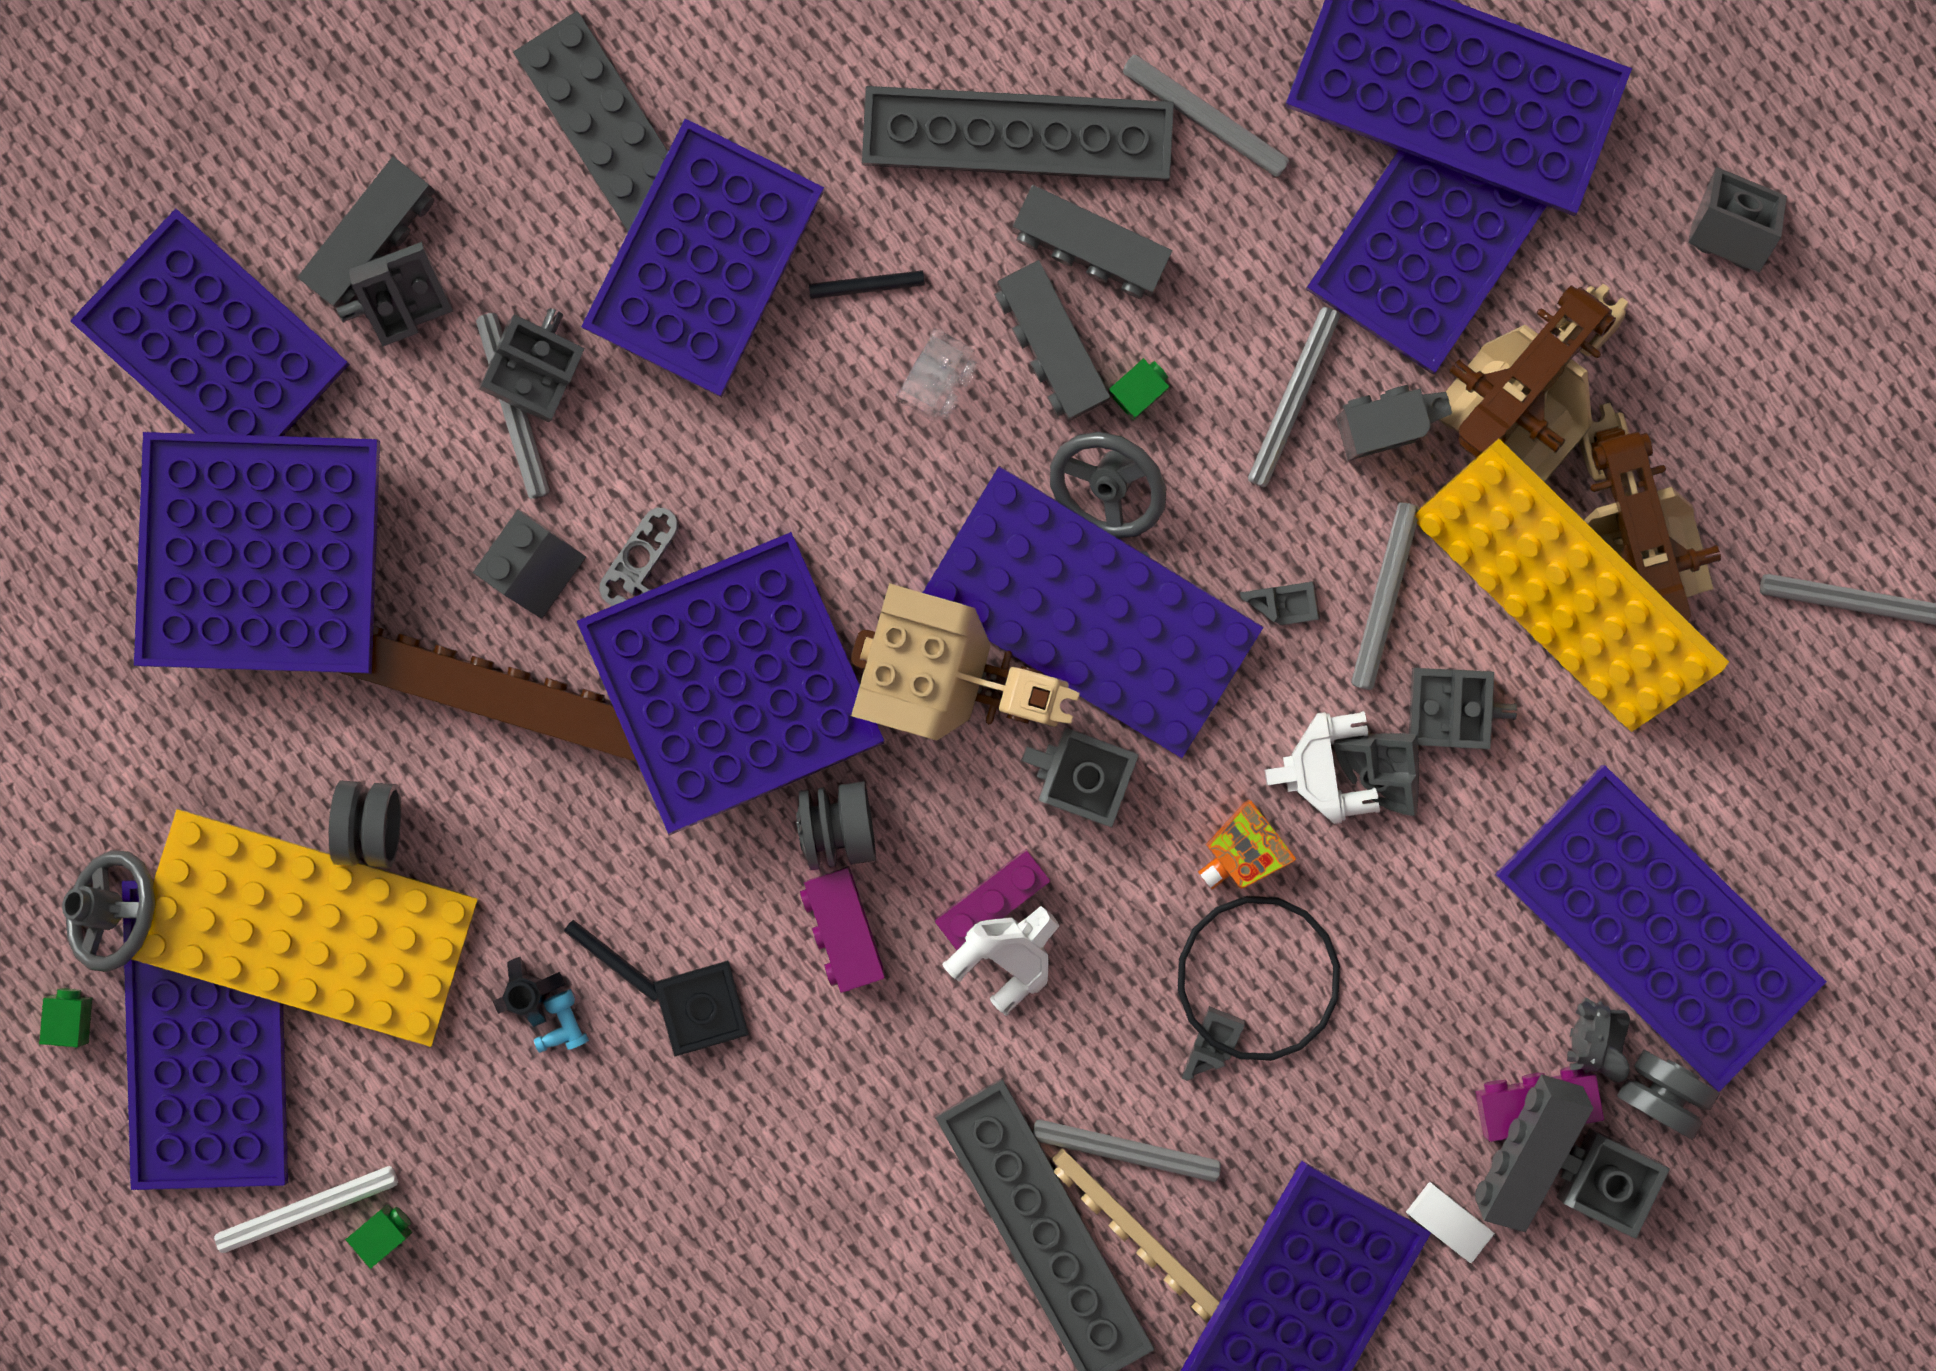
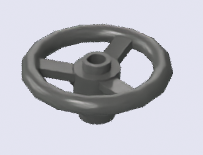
[1050,432,1167,539]
[62,850,155,972]

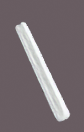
[214,1166,398,1253]

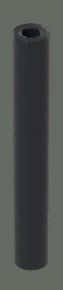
[809,270,925,299]
[564,920,657,1002]

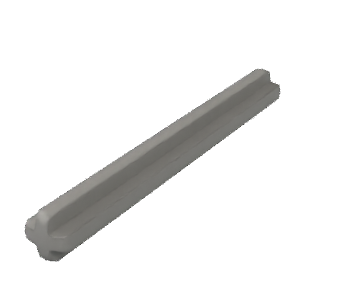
[1123,55,1289,177]
[1248,307,1340,487]
[476,313,550,499]
[1351,503,1420,690]
[1760,574,1936,625]
[1033,1119,1221,1182]

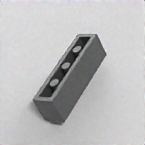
[297,156,436,308]
[1012,185,1173,299]
[994,260,1110,422]
[1475,1074,1594,1233]

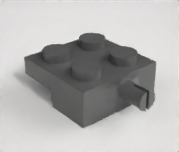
[337,242,453,346]
[478,308,585,423]
[1409,668,1517,749]

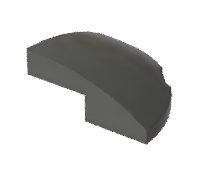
[1334,733,1419,816]

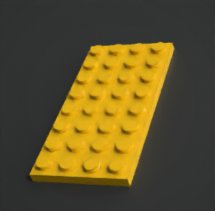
[1414,438,1729,732]
[132,809,478,1047]

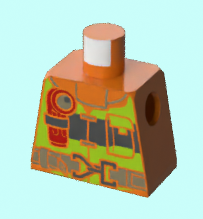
[1198,800,1296,890]

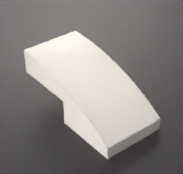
[1406,1182,1495,1263]

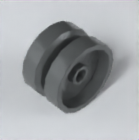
[328,780,401,868]
[1617,1049,1720,1140]

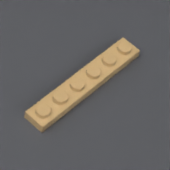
[1052,1148,1220,1323]

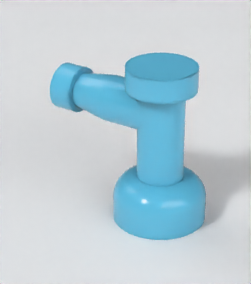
[534,989,589,1053]

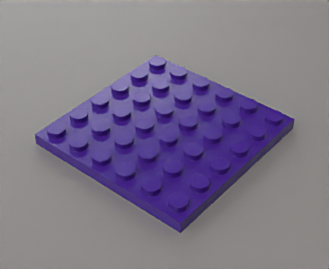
[134,432,380,674]
[577,532,884,835]

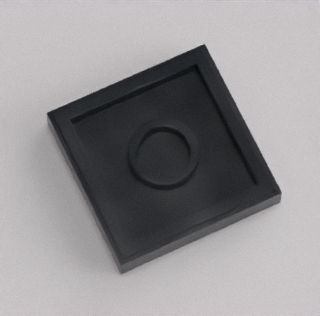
[653,960,749,1057]

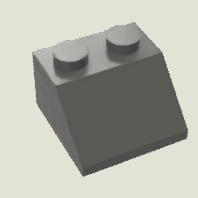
[1688,167,1787,273]
[472,509,587,619]

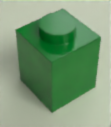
[1108,358,1169,421]
[39,988,93,1048]
[345,1204,413,1269]

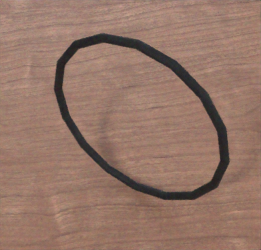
[1177,896,1340,1061]

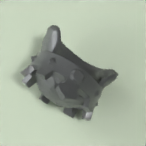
[1567,997,1630,1082]

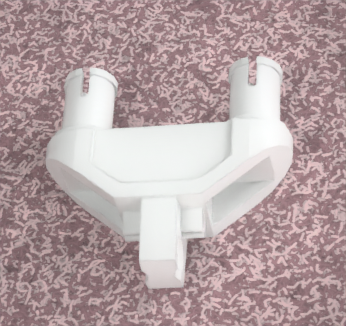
[1265,711,1380,824]
[942,906,1059,1016]

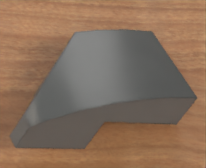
[1240,581,1320,625]
[1182,1006,1245,1081]

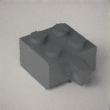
[1336,385,1452,461]
[1021,727,1139,828]
[1557,1128,1670,1239]

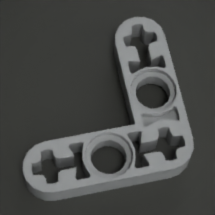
[599,508,679,606]

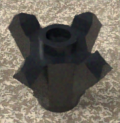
[493,957,566,1027]

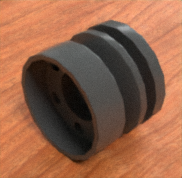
[796,781,876,871]

